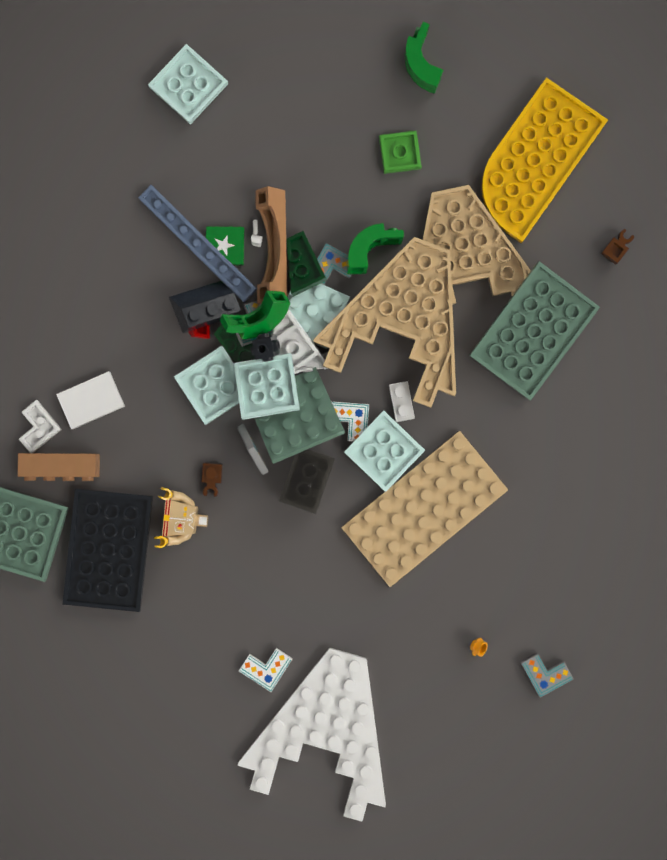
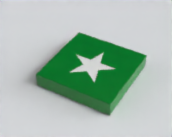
[206,226,245,266]

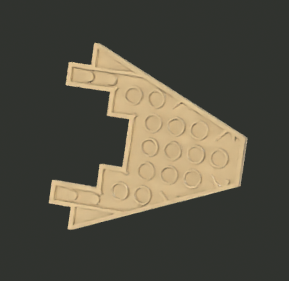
[422,185,531,305]
[313,237,456,408]

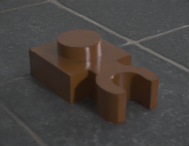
[601,229,634,265]
[202,463,223,497]

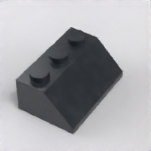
[169,281,241,333]

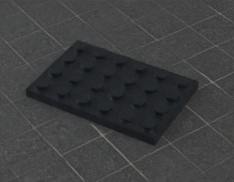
[62,489,153,612]

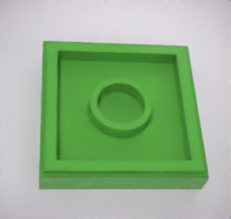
[379,130,422,174]

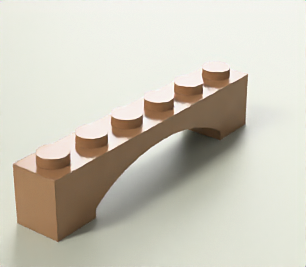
[256,186,287,304]

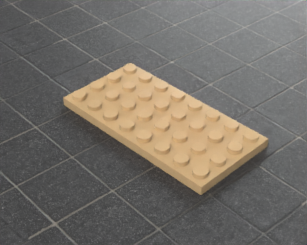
[341,431,508,587]

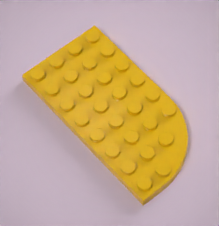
[482,77,608,243]

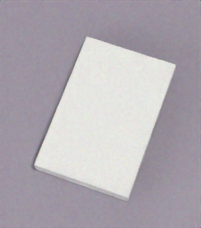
[56,371,125,430]

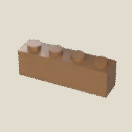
[18,453,100,481]

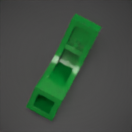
[405,22,443,94]
[347,223,404,275]
[220,291,291,339]

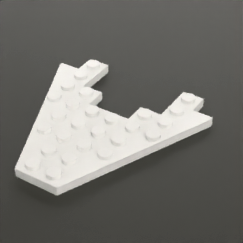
[238,648,386,821]

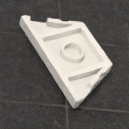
[270,309,328,374]

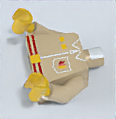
[154,487,208,548]

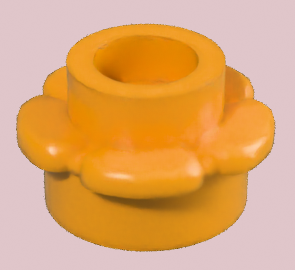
[470,638,488,657]

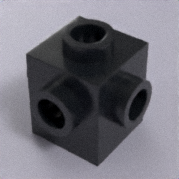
[251,333,280,362]

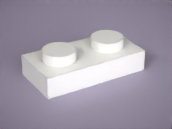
[389,381,415,422]

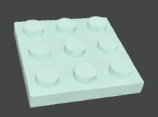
[148,44,228,125]
[287,284,350,349]
[174,346,239,425]
[234,353,300,420]
[344,411,425,492]

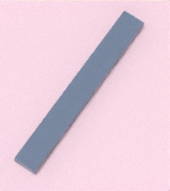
[138,185,257,303]

